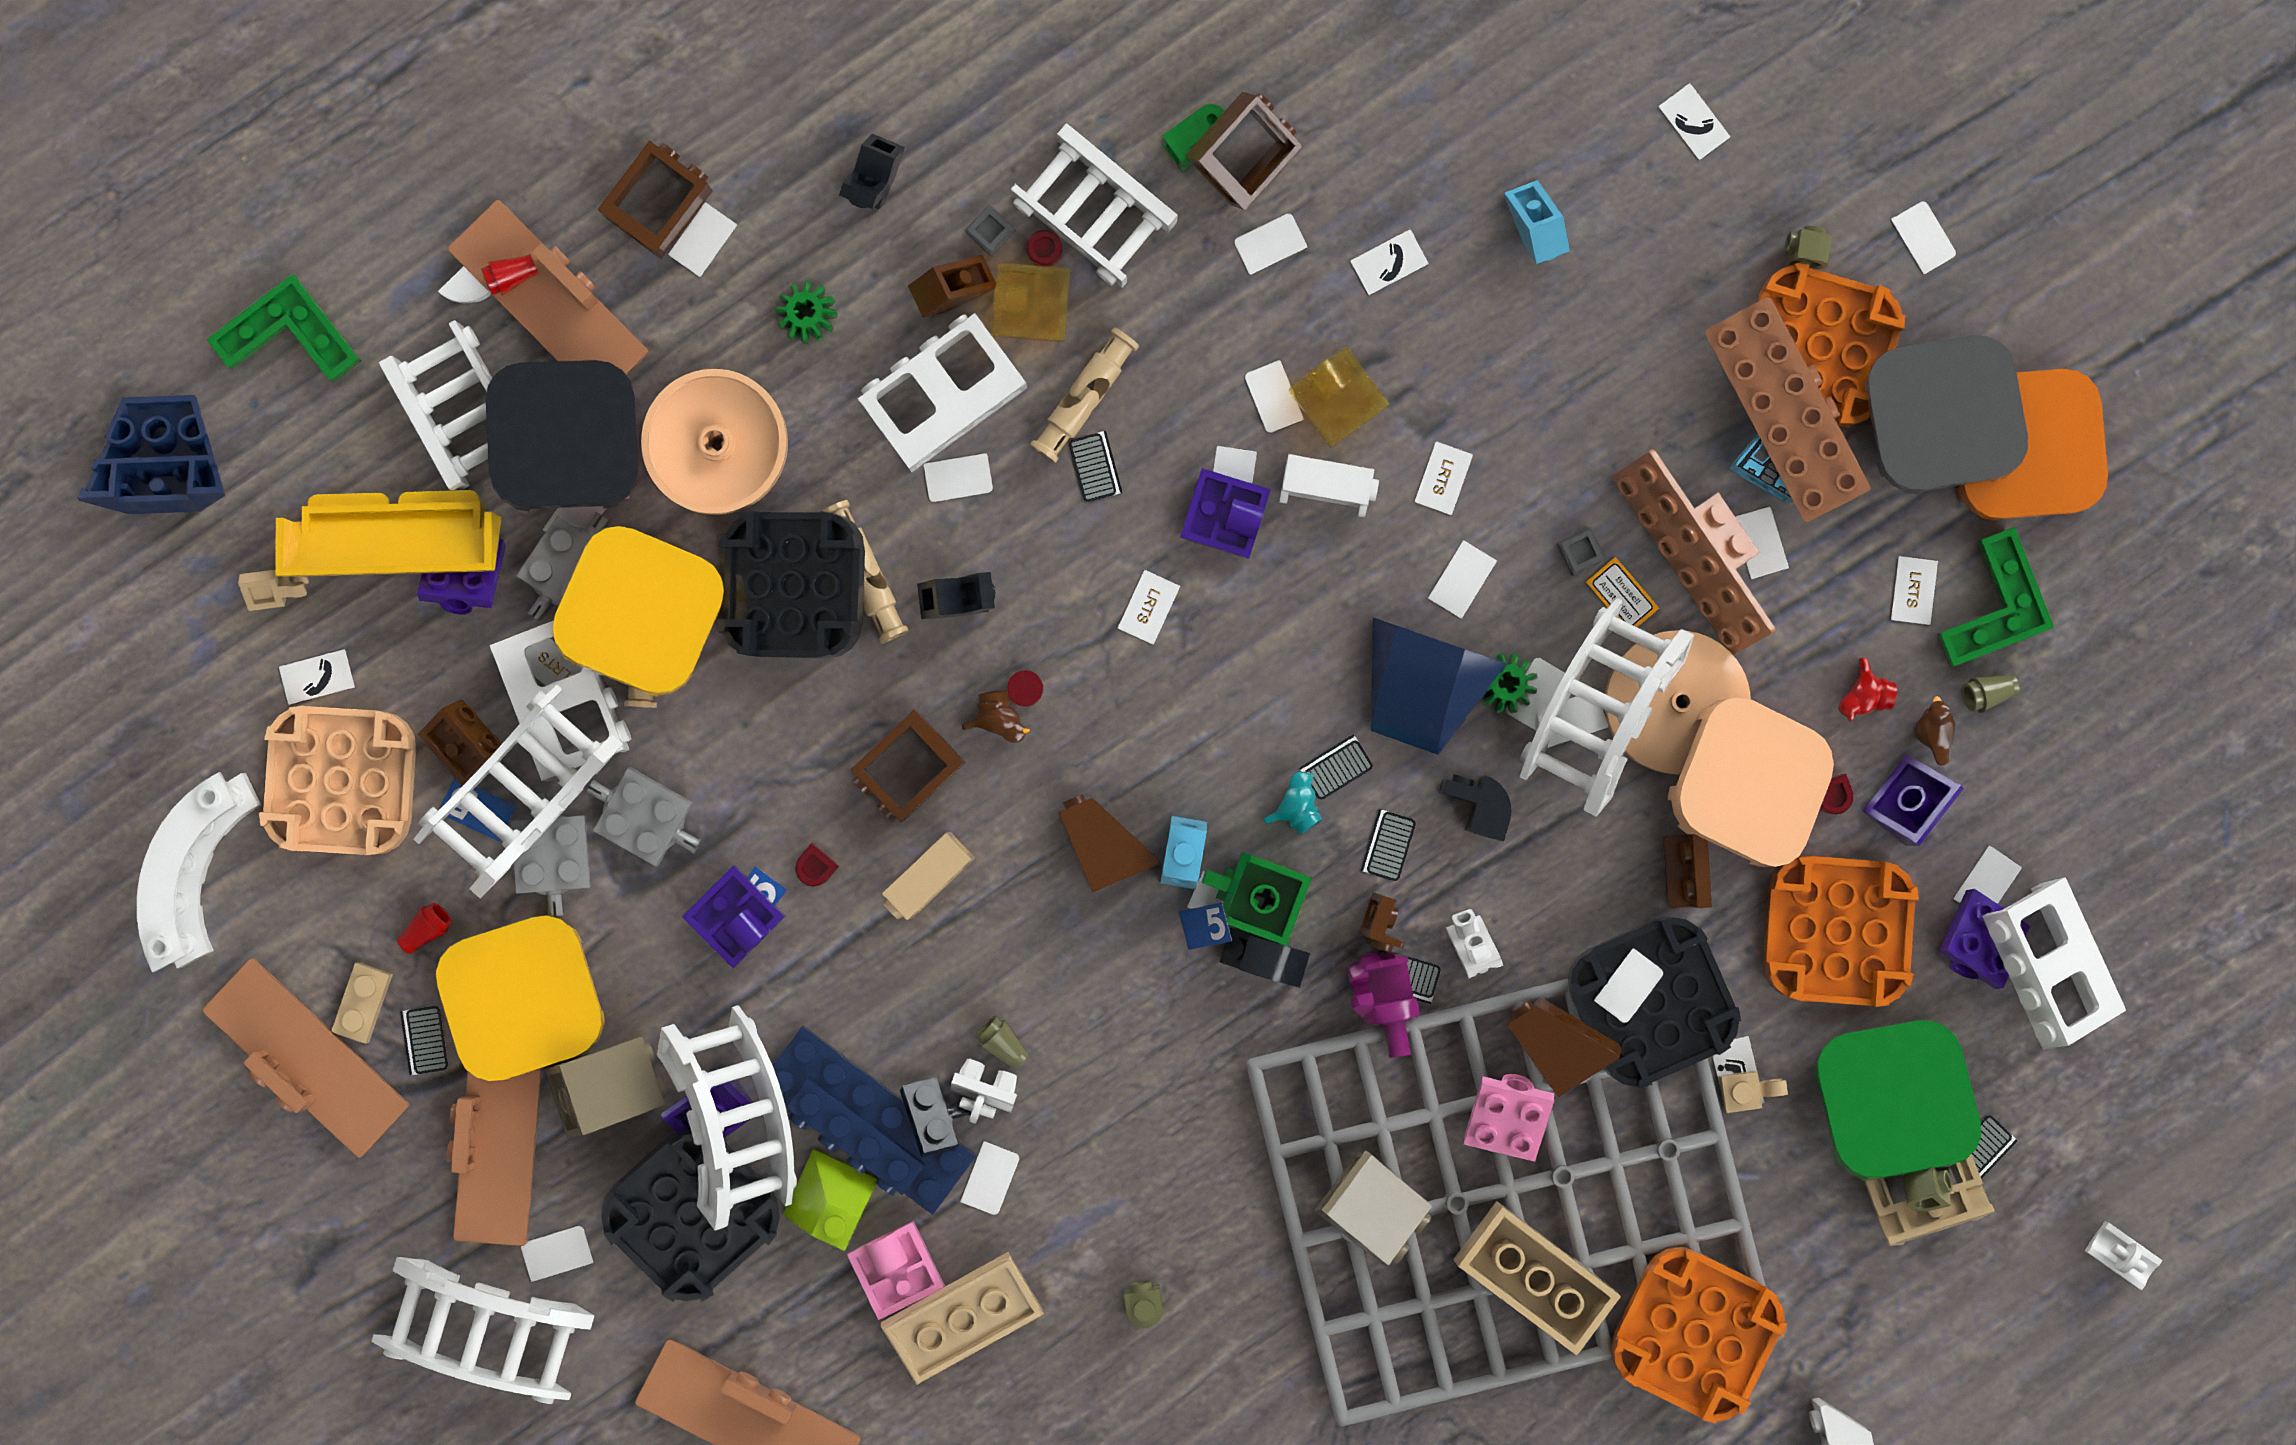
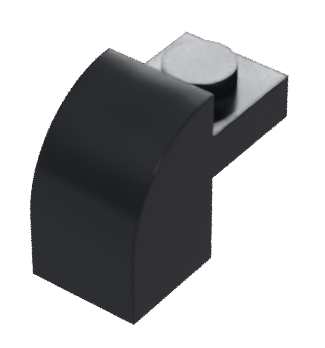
[839,134,905,210]
[917,572,996,619]
[1439,774,1512,842]
[1220,928,1310,988]

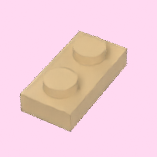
[331,962,393,1044]

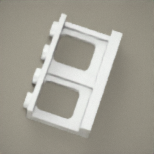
[858,313,1027,472]
[490,621,631,781]
[1982,877,2126,1050]

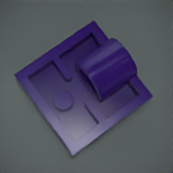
[1180,468,1271,559]
[417,539,506,615]
[682,865,786,968]
[1939,888,2030,989]

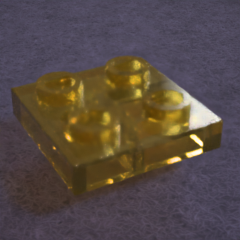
[992,263,1071,343]
[1288,347,1390,448]

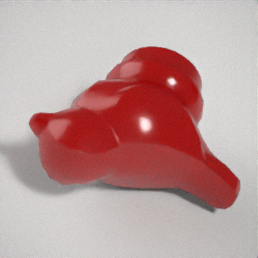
[1838,657,1897,722]

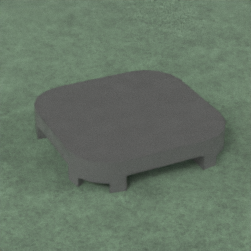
[1864,335,2028,494]

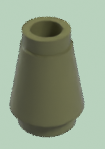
[1961,674,2020,713]
[975,1016,1029,1070]

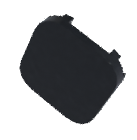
[485,360,638,512]
[717,511,865,659]
[1567,916,1742,1088]
[601,1127,780,1302]

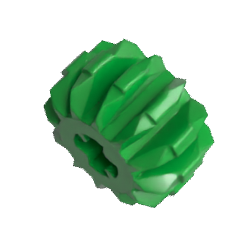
[775,281,838,344]
[1483,653,1538,713]

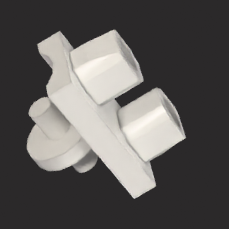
[1446,909,1503,978]
[950,1059,1017,1124]
[2084,1221,2163,1290]

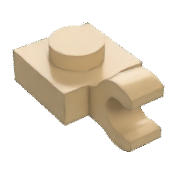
[238,570,309,611]
[1719,1071,1788,1113]

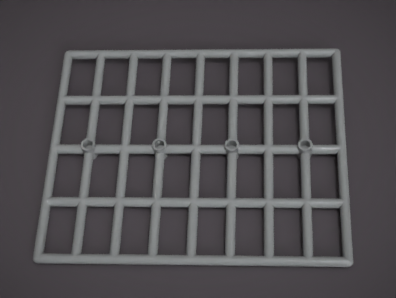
[1246,979,1766,1426]

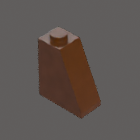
[1059,794,1159,893]
[1507,997,1622,1097]

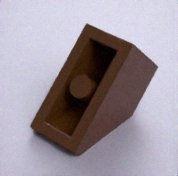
[908,255,998,318]

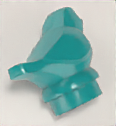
[1263,771,1323,835]

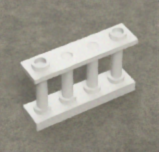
[1011,123,1178,288]
[379,320,492,491]

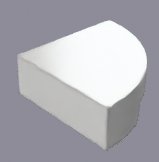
[438,266,491,303]

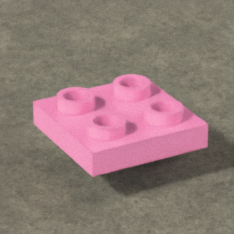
[1464,1074,1554,1162]
[847,1221,945,1320]

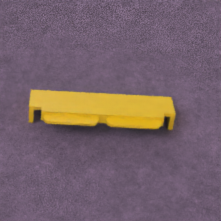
[276,490,502,577]

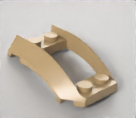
[1864,1154,1994,1246]

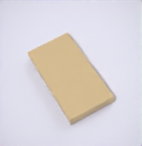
[881,1252,1044,1385]

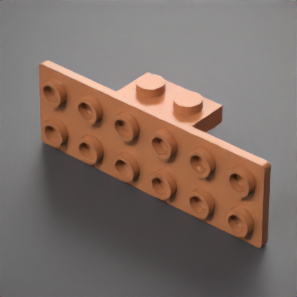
[448,200,649,375]
[1705,297,1871,522]
[1612,449,1776,655]
[203,959,410,1158]
[447,1068,542,1246]
[635,1338,861,1445]

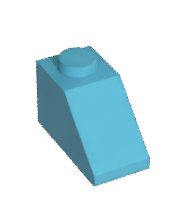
[1504,180,1570,264]

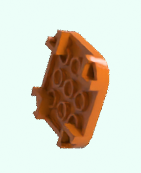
[1757,263,1905,428]
[1956,369,2108,521]
[1763,856,1919,1007]
[1611,1247,1787,1424]

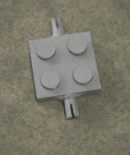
[516,512,609,621]
[586,767,701,866]
[511,793,591,916]

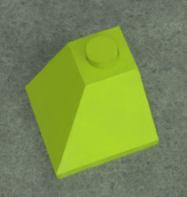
[783,1148,878,1251]

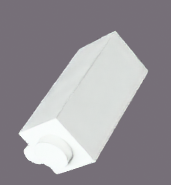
[1280,454,1379,518]

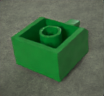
[1201,852,1312,946]

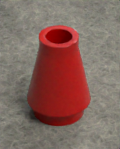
[481,254,538,296]
[397,903,452,954]

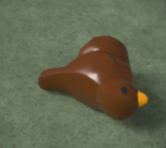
[962,690,1030,743]
[1915,696,1955,766]

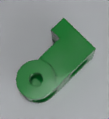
[1161,104,1225,172]

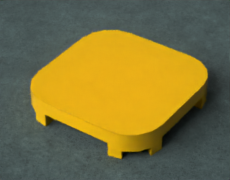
[552,526,724,697]
[436,916,605,1081]

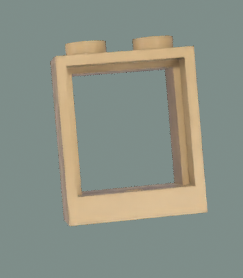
[882,832,975,920]

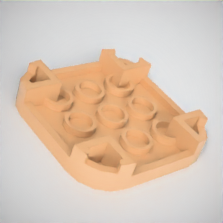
[1667,697,1834,867]
[259,706,416,855]

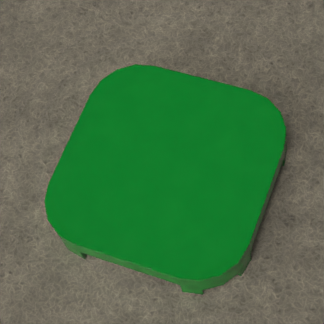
[1813,1020,1981,1181]

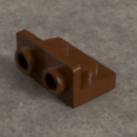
[418,699,508,786]
[1663,834,1712,908]
[1359,892,1405,952]

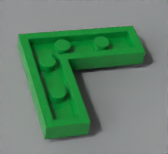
[206,274,362,383]
[1937,527,2055,667]

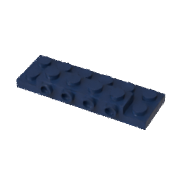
[773,1025,977,1215]

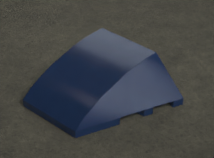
[77,395,225,514]
[1371,617,1508,755]

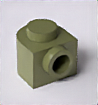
[1784,226,1832,269]
[1904,1166,1953,1211]
[1124,1280,1163,1328]

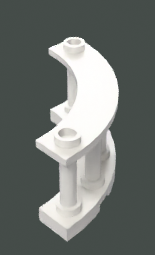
[1520,598,1694,816]
[413,685,623,899]
[137,772,262,972]
[657,1005,797,1230]
[372,1257,594,1404]

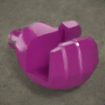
[1346,952,1420,1058]

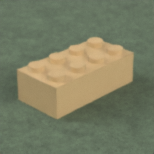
[1453,1201,1621,1356]

